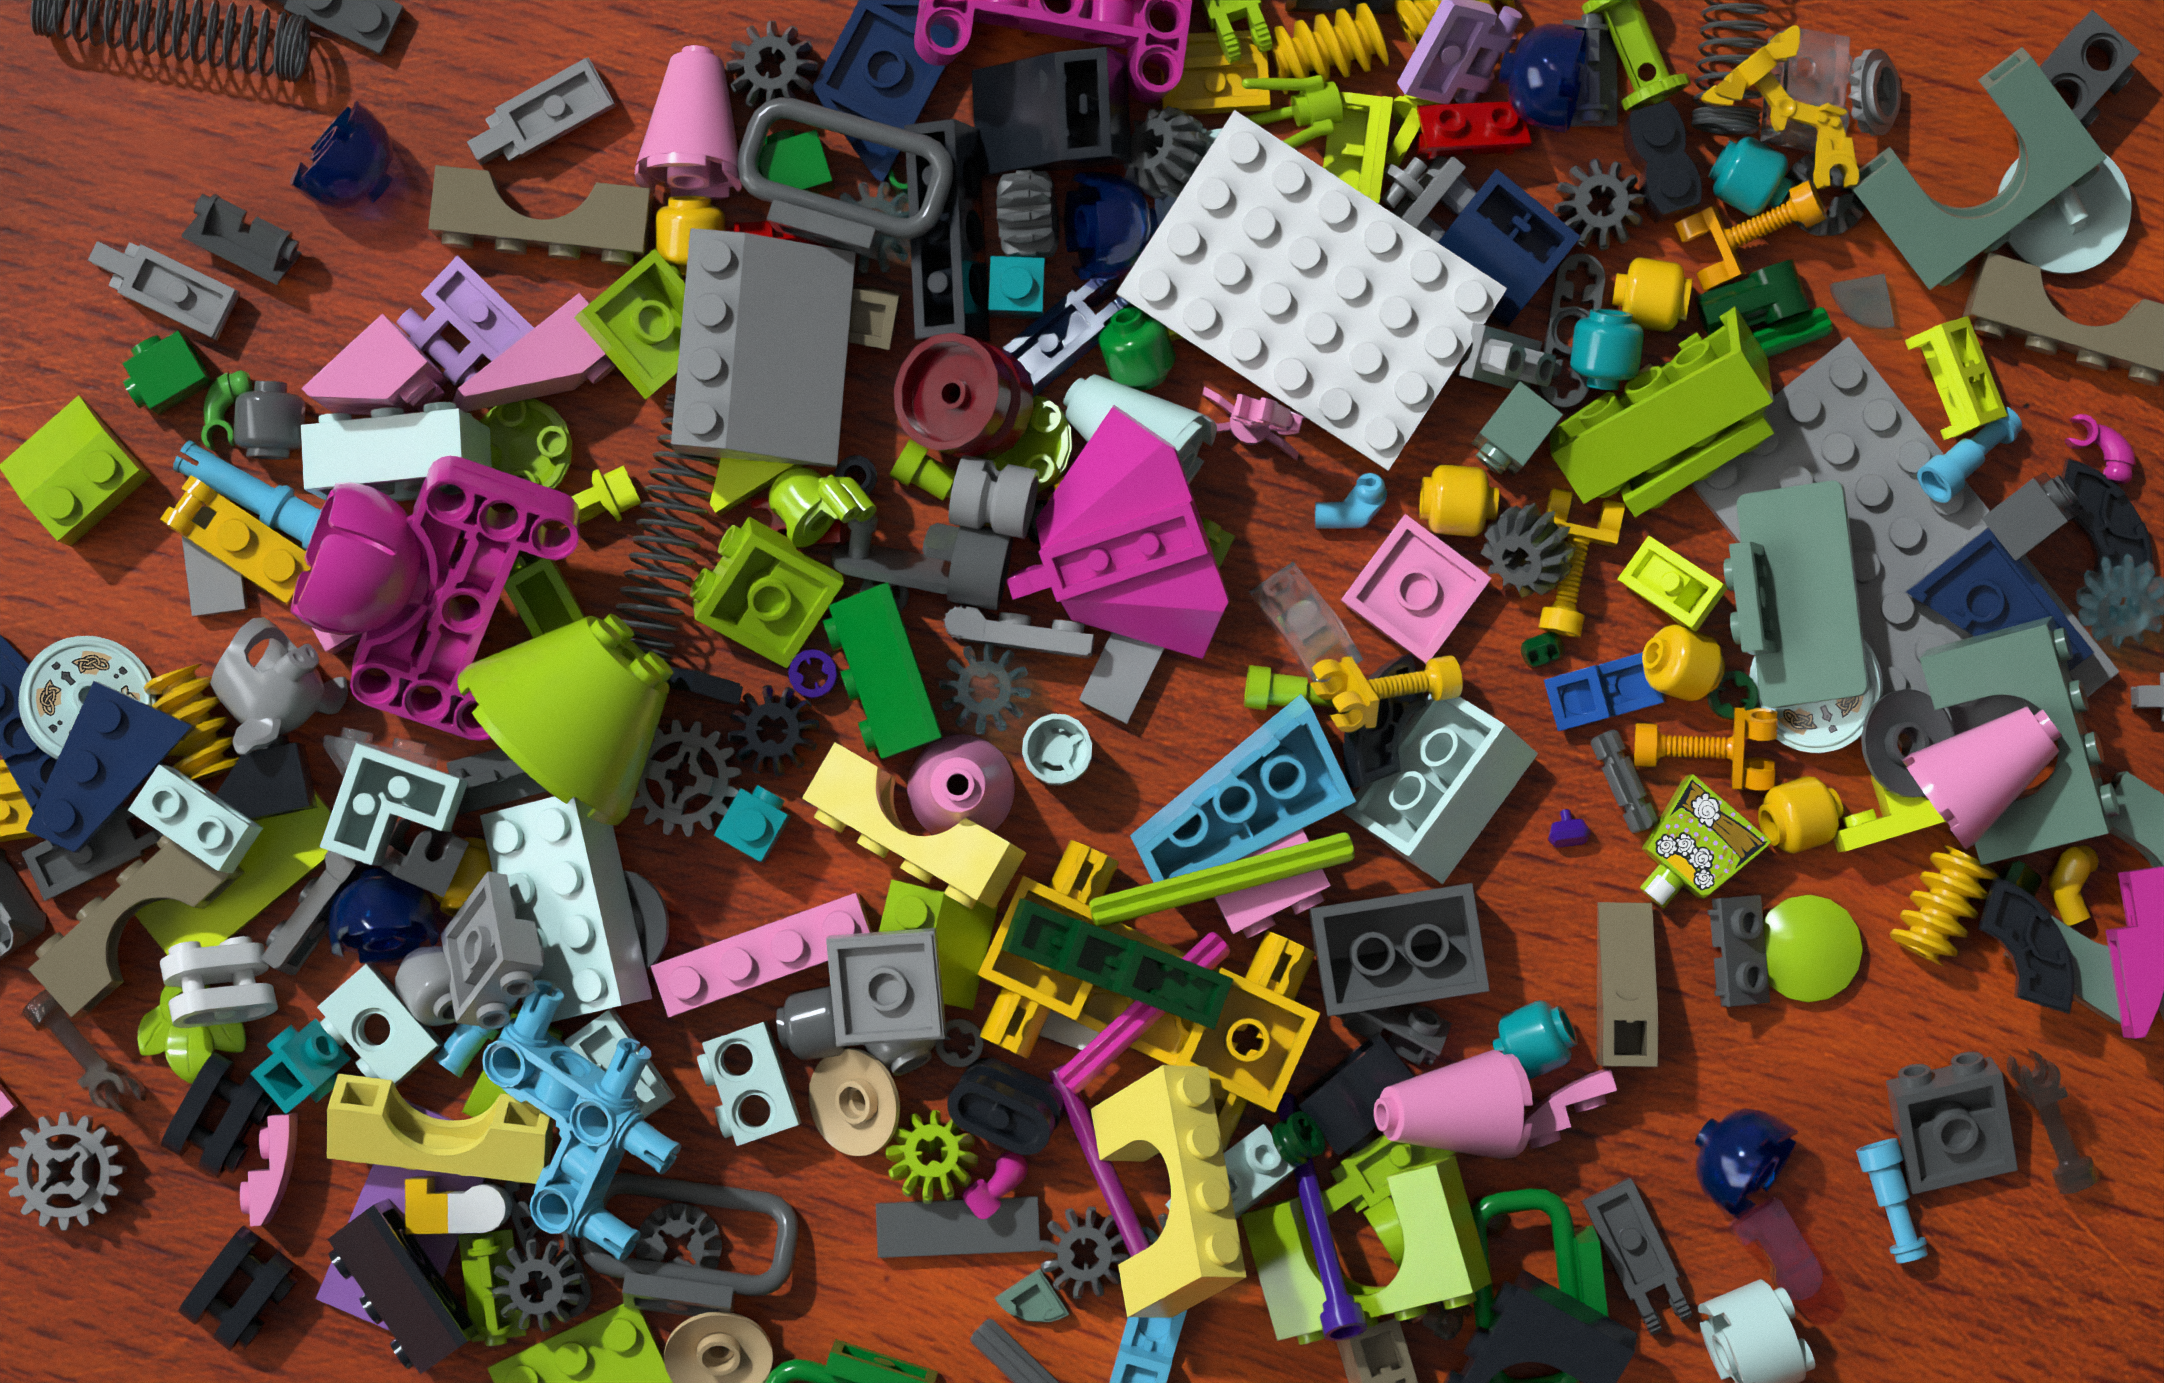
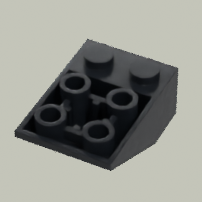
[972,47,1132,177]

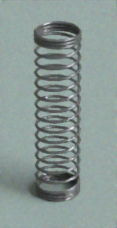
[30,0,310,84]
[1690,0,1770,135]
[615,393,720,667]

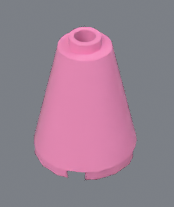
[635,45,742,200]
[1902,707,2062,850]
[907,735,1015,835]
[1374,1050,1533,1159]

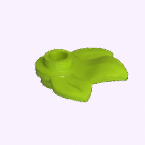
[137,984,246,1084]

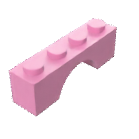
[651,893,872,1017]

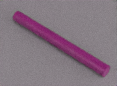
[1049,1065,1150,1257]

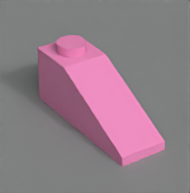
[452,293,616,412]

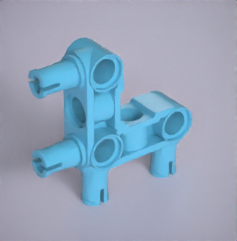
[482,980,681,1262]

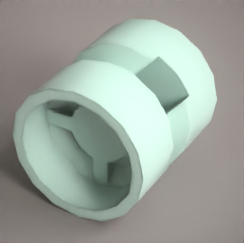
[1022,714,1092,786]

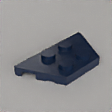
[812,0,955,185]

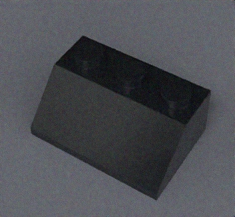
[327,1199,479,1374]

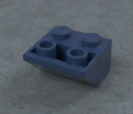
[1438,169,1581,328]

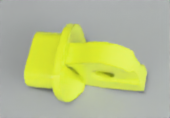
[1385,94,1442,167]
[572,465,641,523]

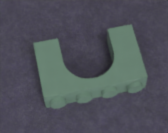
[1851,47,2107,290]
[1919,616,2119,865]
[2003,771,2164,1024]

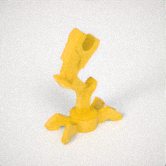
[1701,25,1859,189]

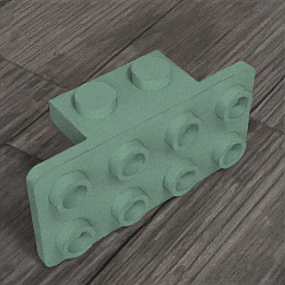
[1724,480,1869,708]

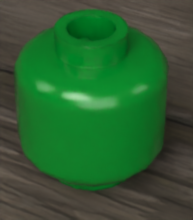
[1098,307,1176,391]

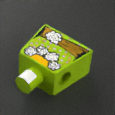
[1639,774,1771,909]

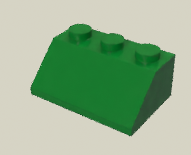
[823,582,944,760]

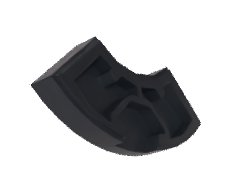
[2061,459,2153,589]
[1343,654,1426,788]
[667,667,743,705]
[1978,877,2074,1014]

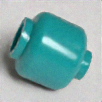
[1708,136,1793,216]
[1570,309,1644,390]
[1493,1000,1578,1079]

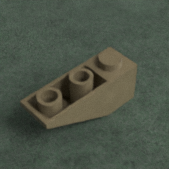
[1596,902,1658,1067]

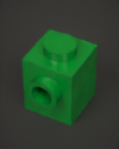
[758,129,835,194]
[122,331,214,415]

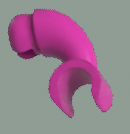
[2065,414,2136,484]
[963,1151,1028,1219]

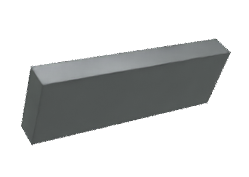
[876,1196,1040,1258]

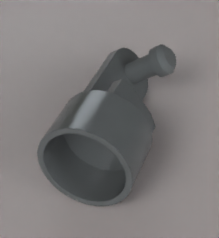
[831,514,1013,611]

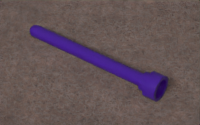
[1277,1092,1367,1341]

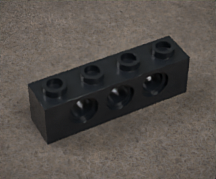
[904,119,990,342]

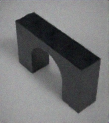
[1443,1269,1637,1383]

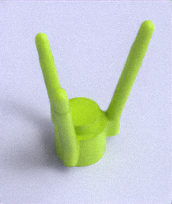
[1224,75,1343,148]

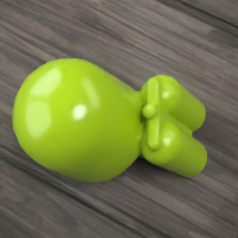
[768,467,877,547]

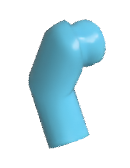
[1315,473,1387,529]

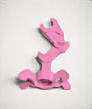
[1203,387,1307,461]

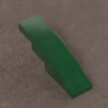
[1001,898,1233,1030]

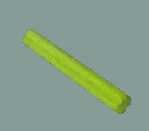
[1089,833,1355,927]

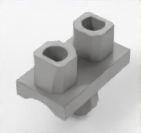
[1381,156,1476,243]
[1460,323,1556,390]

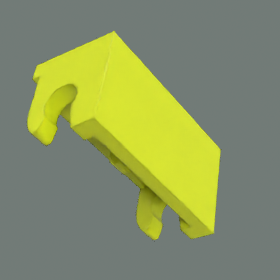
[1323,92,1393,204]
[1905,316,2008,440]

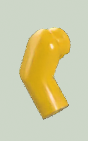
[2049,845,2099,926]

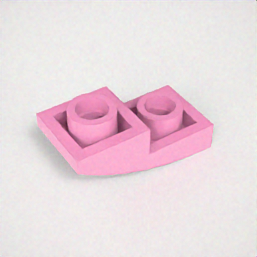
[1523,1068,1617,1149]
[240,1113,298,1226]

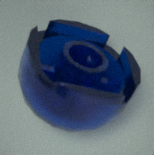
[1499,23,1588,133]
[290,101,393,210]
[1064,172,1158,280]
[329,868,439,963]
[1695,1108,1798,1219]

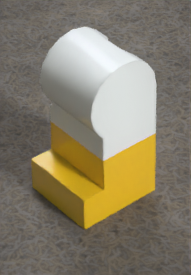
[405,1176,512,1234]

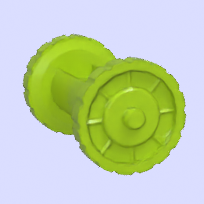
[1581,0,1691,112]

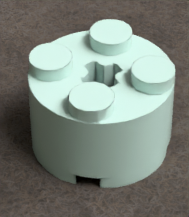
[1698,1279,1815,1383]

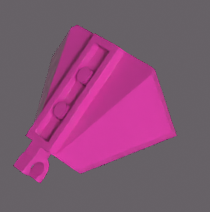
[1006,405,1230,659]

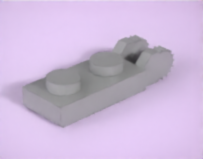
[943,606,1095,659]

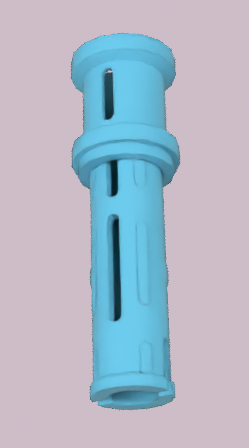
[173,440,322,551]

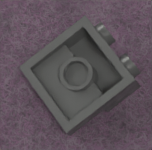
[1886,1052,2018,1194]

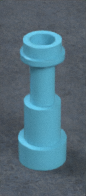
[1917,406,2022,503]
[1856,1138,1928,1264]

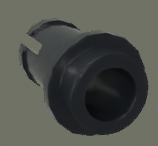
[835,455,877,496]

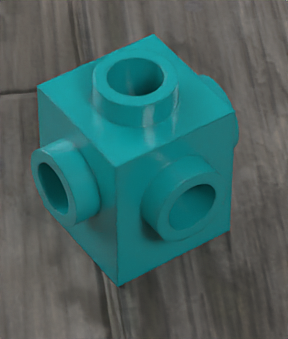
[251,1018,351,1114]

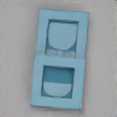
[1109,1310,1187,1383]

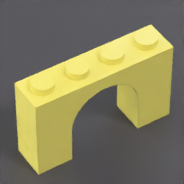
[1091,1065,1246,1318]

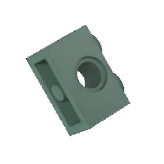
[1471,381,1563,476]

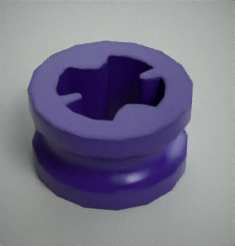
[788,649,838,699]

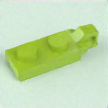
[1321,1133,1456,1216]

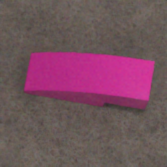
[2106,866,2164,1039]

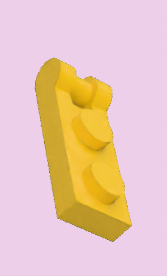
[160,475,312,605]

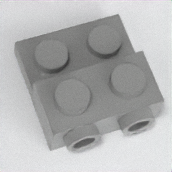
[441,871,544,1030]

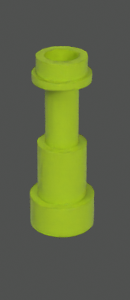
[889,439,992,527]
[1244,665,1350,714]

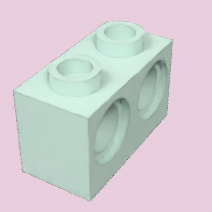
[128,764,263,873]
[564,1009,676,1119]
[697,1021,802,1146]

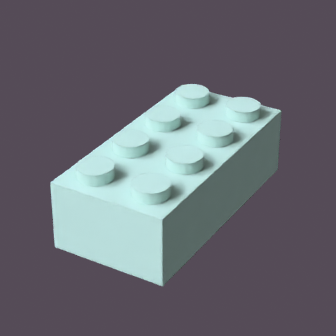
[480,796,652,1022]

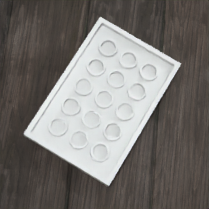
[1116,110,1507,471]

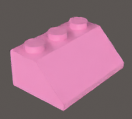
[302,314,449,415]

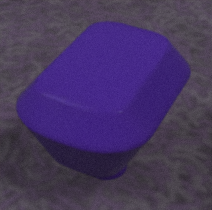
[1548,809,1591,848]

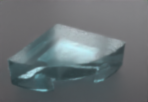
[1829,273,1895,329]

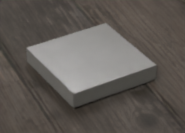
[826,928,947,1046]

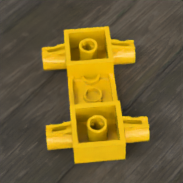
[977,840,1320,1151]

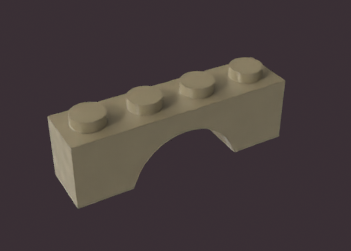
[428,165,654,266]
[1962,252,2164,386]
[29,835,245,1018]

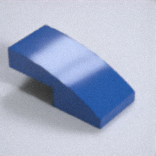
[1544,652,1667,732]

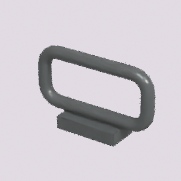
[737,97,954,260]
[579,1173,799,1317]

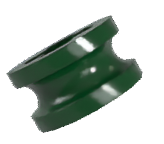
[1707,670,1758,720]
[1272,1111,1325,1167]

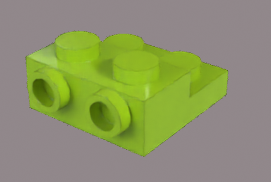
[574,249,685,400]
[690,517,844,668]

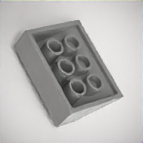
[671,228,856,467]

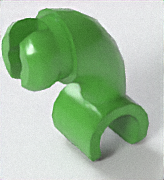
[201,370,253,451]

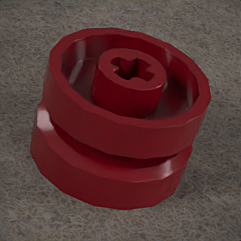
[894,332,1033,460]

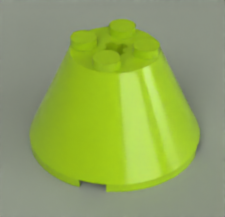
[457,613,673,825]

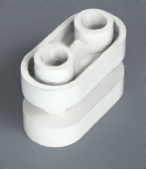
[160,936,278,1028]

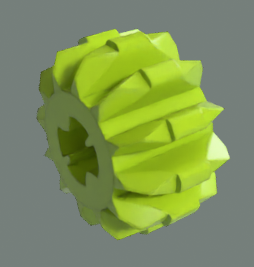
[886,1110,978,1204]

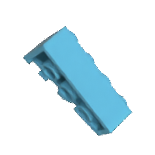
[1130,694,1356,883]

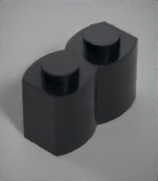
[1623,101,1702,223]
[1294,1032,1414,1155]

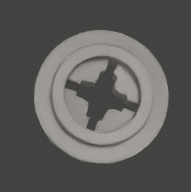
[1848,49,1901,136]

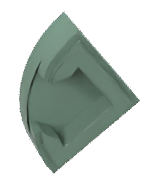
[994,1268,1069,1322]

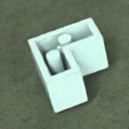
[320,743,468,866]

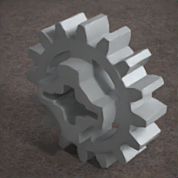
[631,720,742,837]
[5,1111,127,1230]

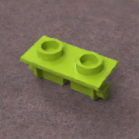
[458,1228,526,1346]

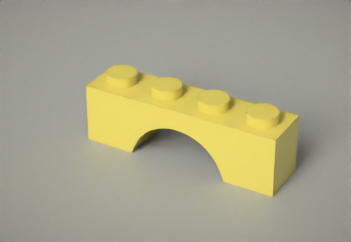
[802,742,1026,909]
[327,1074,553,1184]

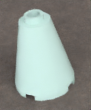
[1063,374,1217,484]

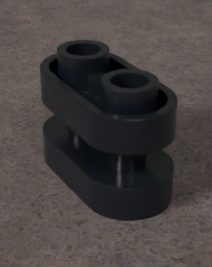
[161,1052,275,1178]
[947,1057,1065,1155]
[178,1225,298,1351]

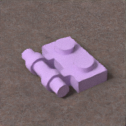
[1397,0,1522,104]
[397,255,534,386]

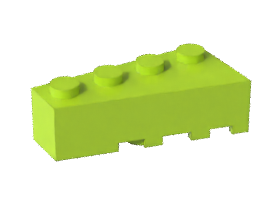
[1550,306,1774,504]

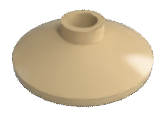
[809,1048,900,1156]
[664,1311,773,1383]

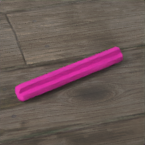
[1058,932,1231,1094]

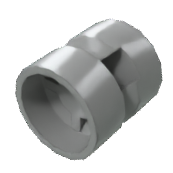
[948,455,1039,539]

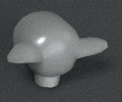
[210,617,348,755]

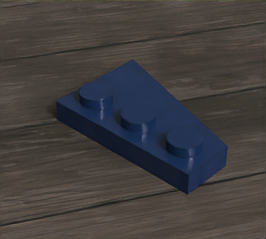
[1905,527,2094,671]
[25,681,196,853]

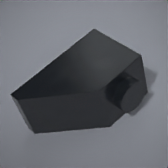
[215,735,318,821]

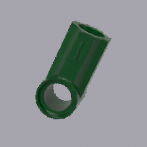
[1695,259,1811,337]

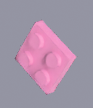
[1340,514,1491,665]

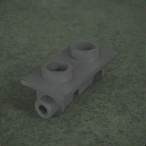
[1563,14,1618,127]
[182,194,302,285]
[446,748,547,815]
[1707,895,1770,1007]
[1335,1003,1452,1066]

